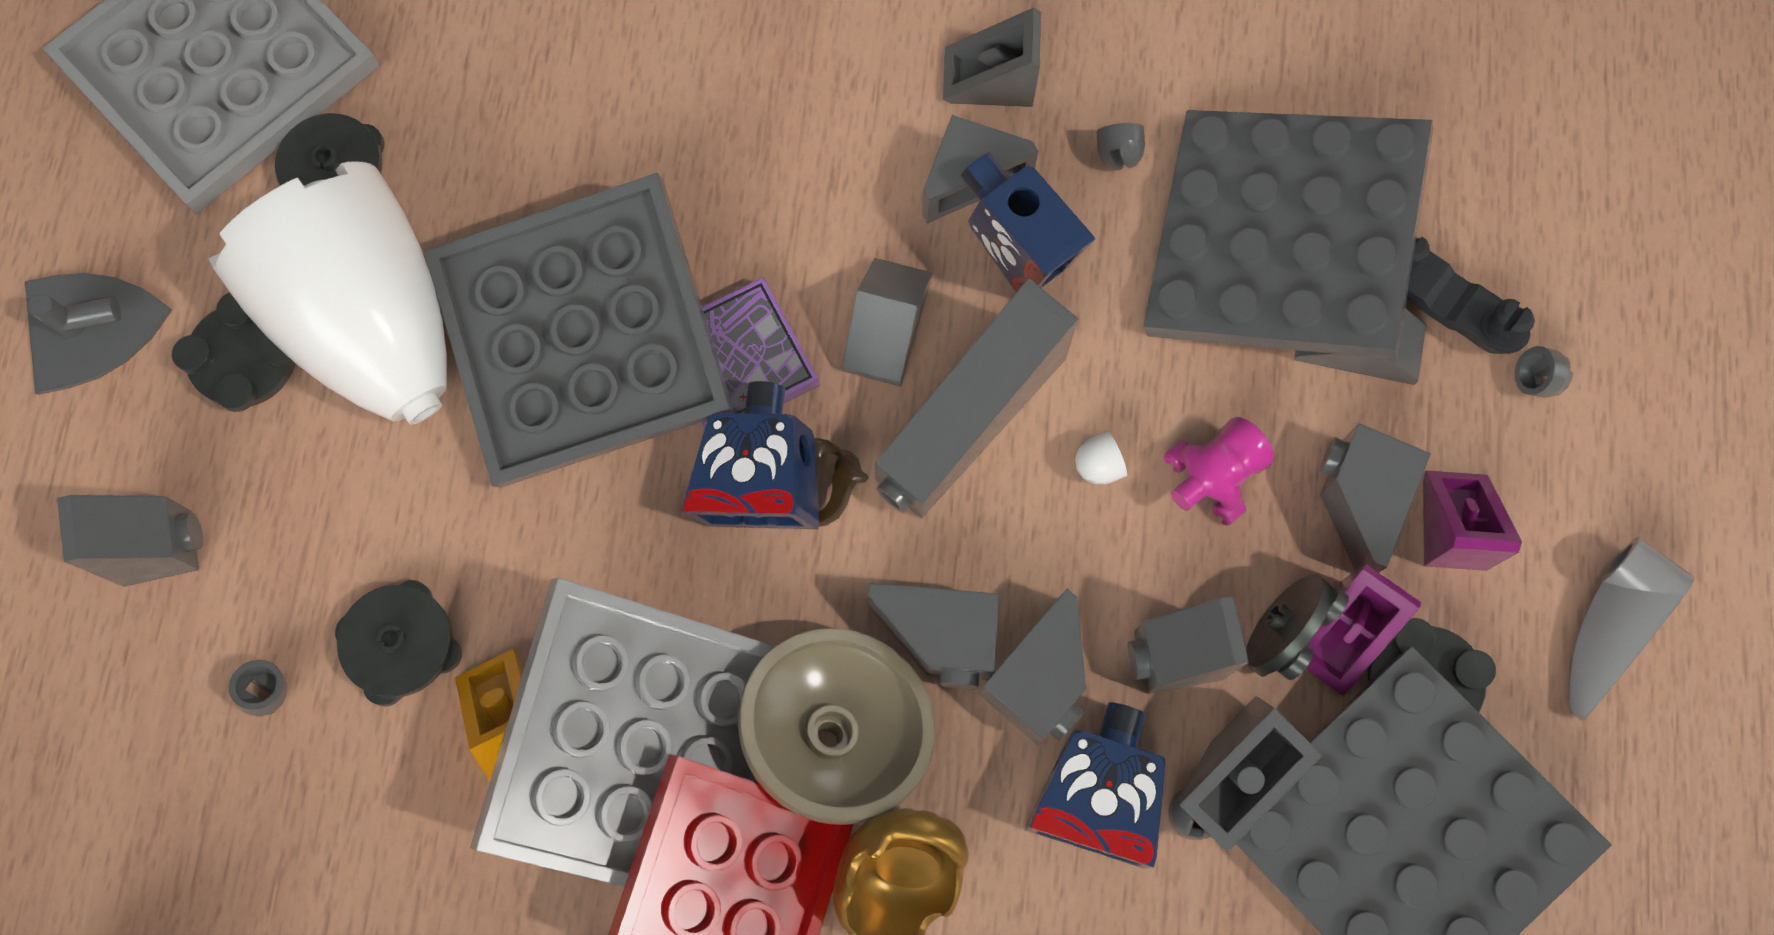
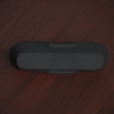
[1407,237,1535,354]

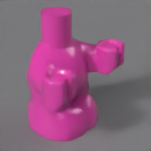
[1164,417,1274,526]

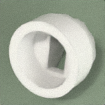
[1075,431,1127,485]

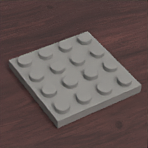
[42,0,380,214]
[470,577,775,886]

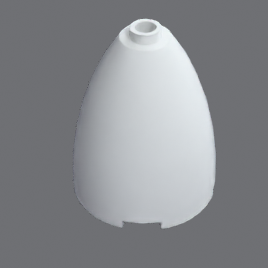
[209,162,447,425]

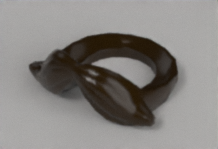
[815,438,869,527]

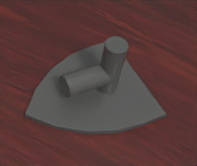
[25,273,172,395]

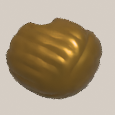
[833,808,969,935]

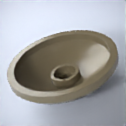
[738,628,935,824]

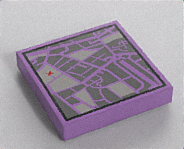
[701,277,820,429]

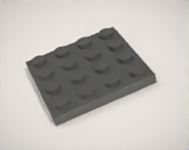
[1143,110,1433,359]
[424,173,734,488]
[1236,646,1612,935]

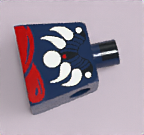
[961,152,1095,292]
[682,381,819,530]
[1025,702,1165,869]

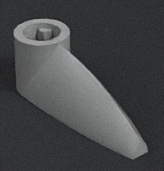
[1569,537,1694,720]

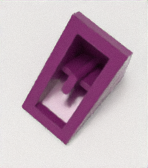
[1423,470,1522,571]
[1306,564,1422,696]

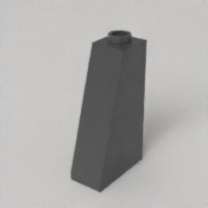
[875,278,1079,518]

